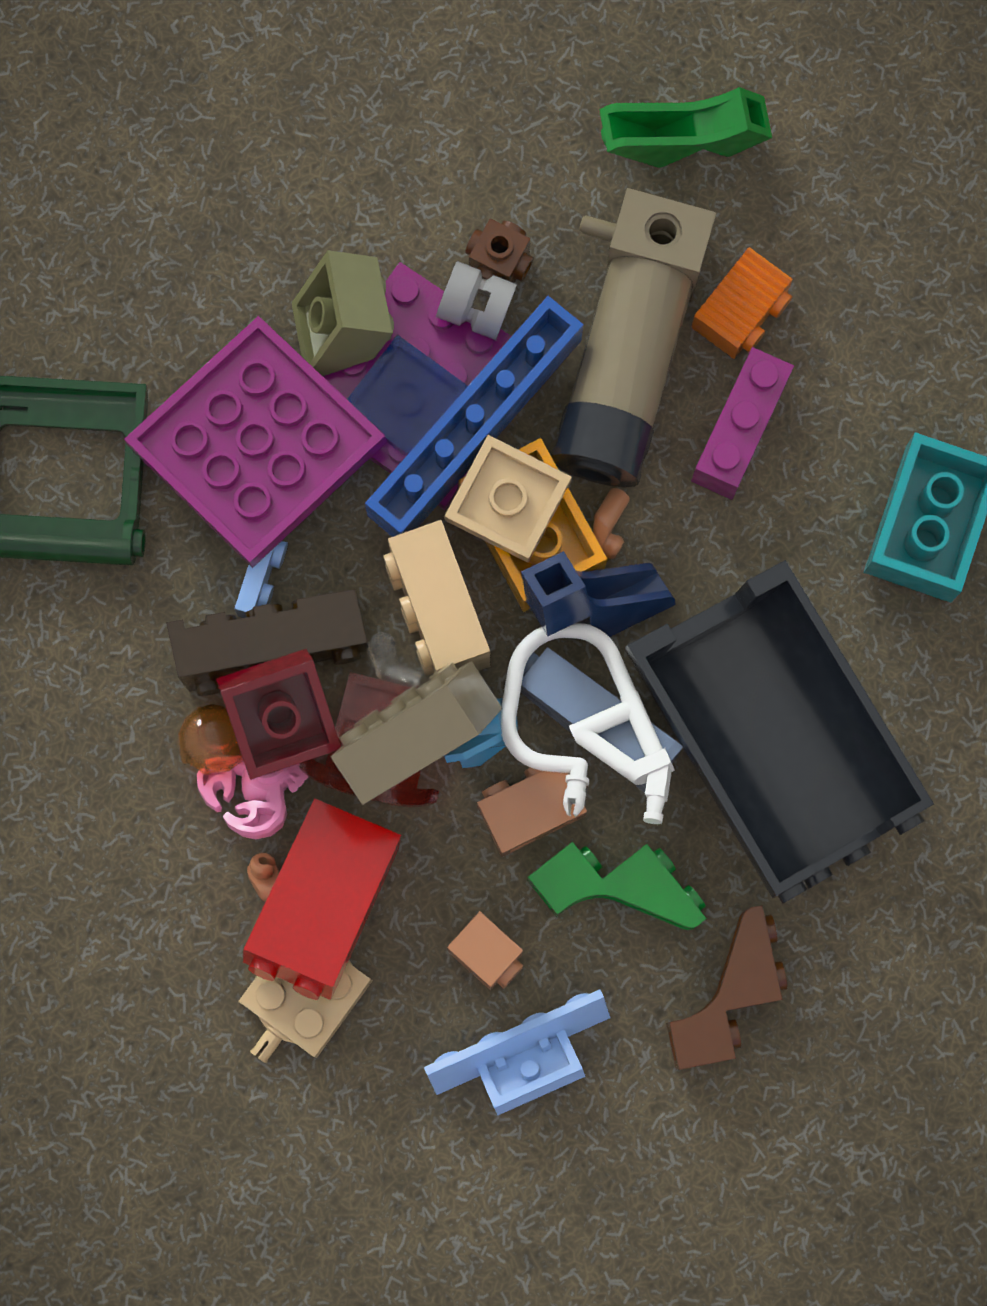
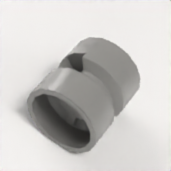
[436,261,517,340]

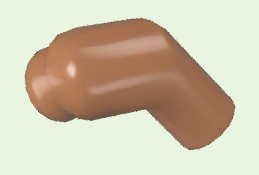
[247,853,279,902]

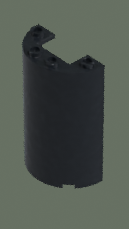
[625,560,934,904]

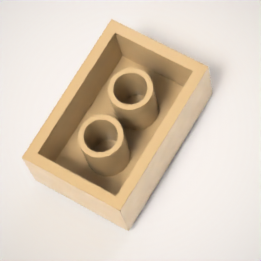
[383,520,490,677]

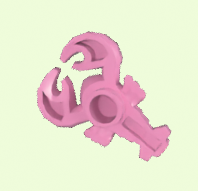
[197,753,309,839]

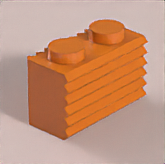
[691,247,793,359]

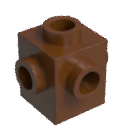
[465,218,534,283]

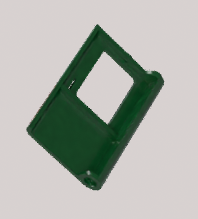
[0,375,148,565]

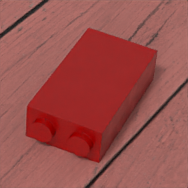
[243,798,401,1000]

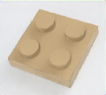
[444,435,572,563]

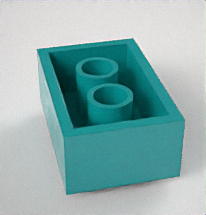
[863,432,987,603]

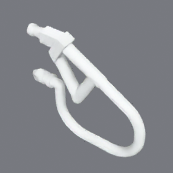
[501,622,675,824]

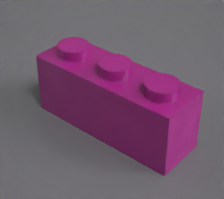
[691,347,794,500]

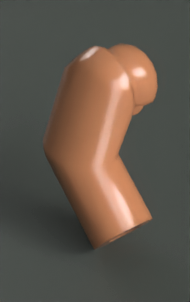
[593,488,630,559]

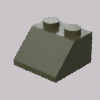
[292,250,394,376]

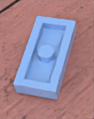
[234,541,288,618]

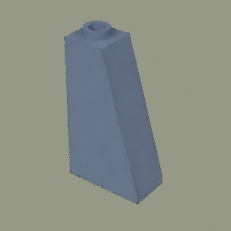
[521,647,683,793]

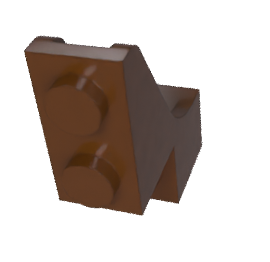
[666,905,787,1070]

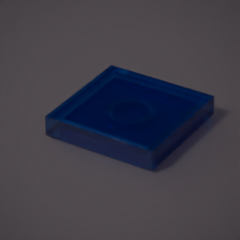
[347,334,468,456]

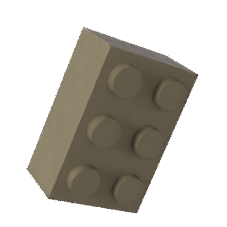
[330,661,503,805]

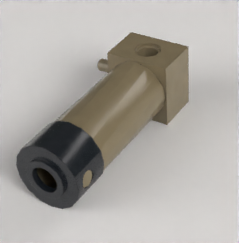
[551,188,716,488]

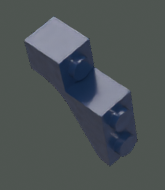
[521,551,676,637]

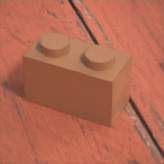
[477,767,587,857]
[447,911,524,991]

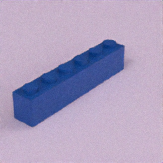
[365,296,584,537]

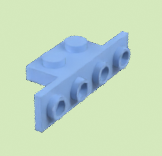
[424,990,610,1116]

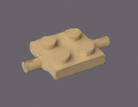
[238,960,373,1063]

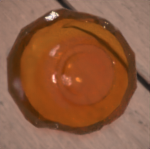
[177,704,243,775]

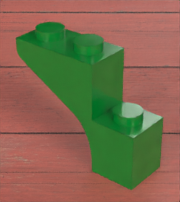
[599,87,772,168]
[527,842,707,930]

